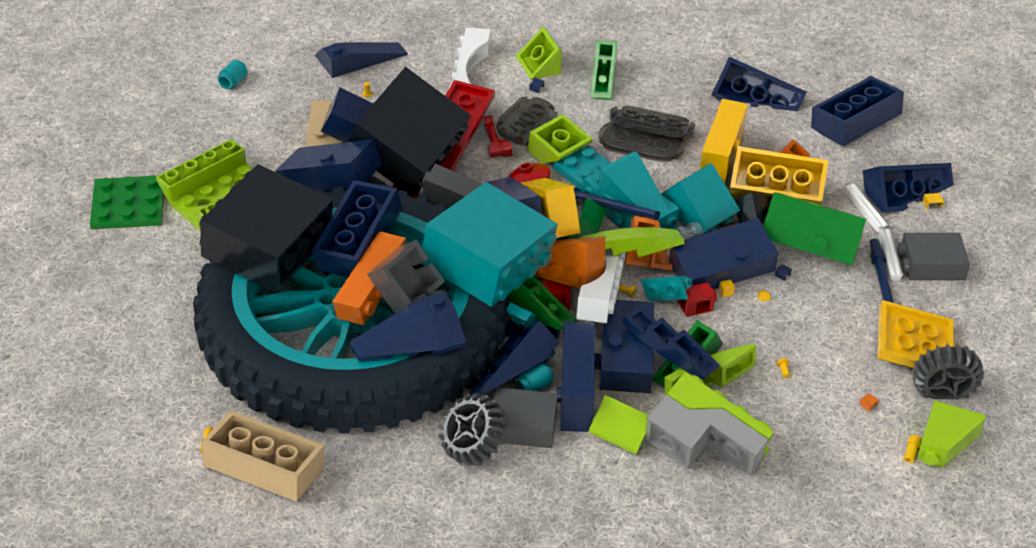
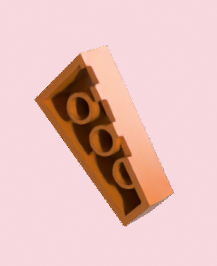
[534,236,606,289]

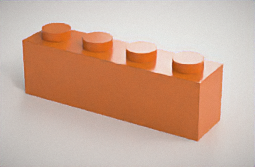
[332,231,407,325]

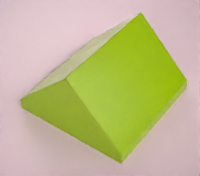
[516,26,562,80]
[589,395,649,455]

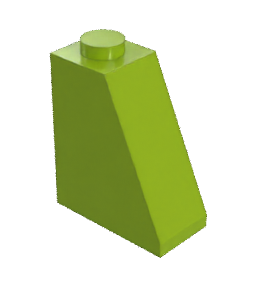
[917,400,986,467]

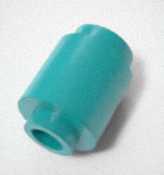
[218,60,248,89]
[514,363,554,392]

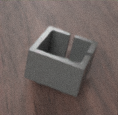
[367,240,445,314]

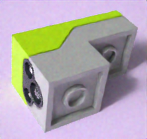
[645,372,774,476]

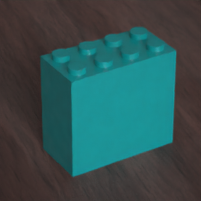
[421,182,558,307]

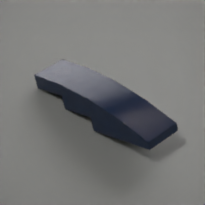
[621,305,720,380]

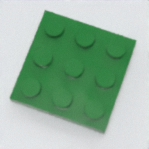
[90,175,164,229]

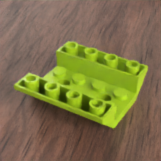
[156,138,253,231]

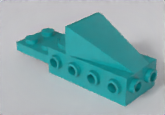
[554,145,679,229]

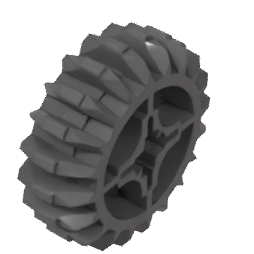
[912,343,984,400]
[438,393,508,466]

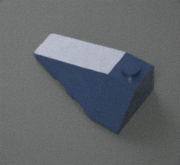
[315,42,408,78]
[711,56,807,111]
[862,163,954,212]
[349,291,466,361]
[469,321,560,396]

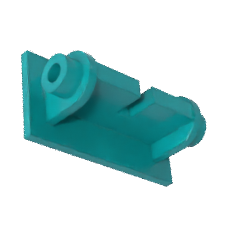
[640,276,692,301]

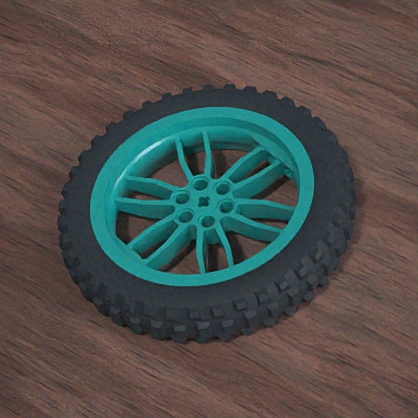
[193,187,510,433]

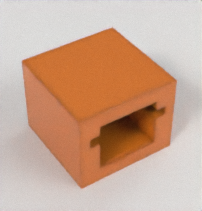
[859,393,879,412]

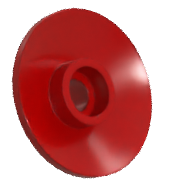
[507,162,551,183]

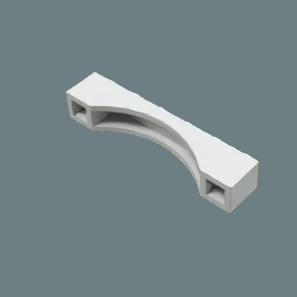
[449,27,490,88]
[576,249,626,323]

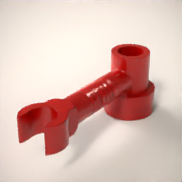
[483,115,513,158]

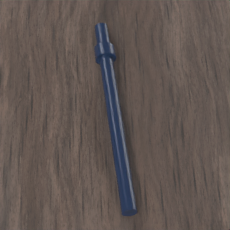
[574,188,660,220]
[869,238,894,303]

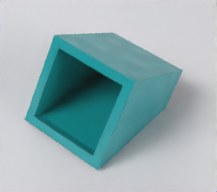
[661,163,740,236]

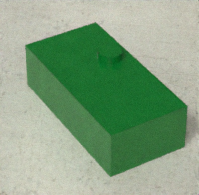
[764,192,867,265]

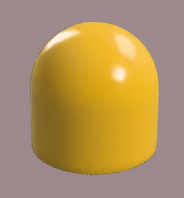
[757,290,771,301]

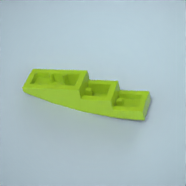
[581,227,685,257]
[664,343,756,395]

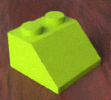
[528,114,593,164]

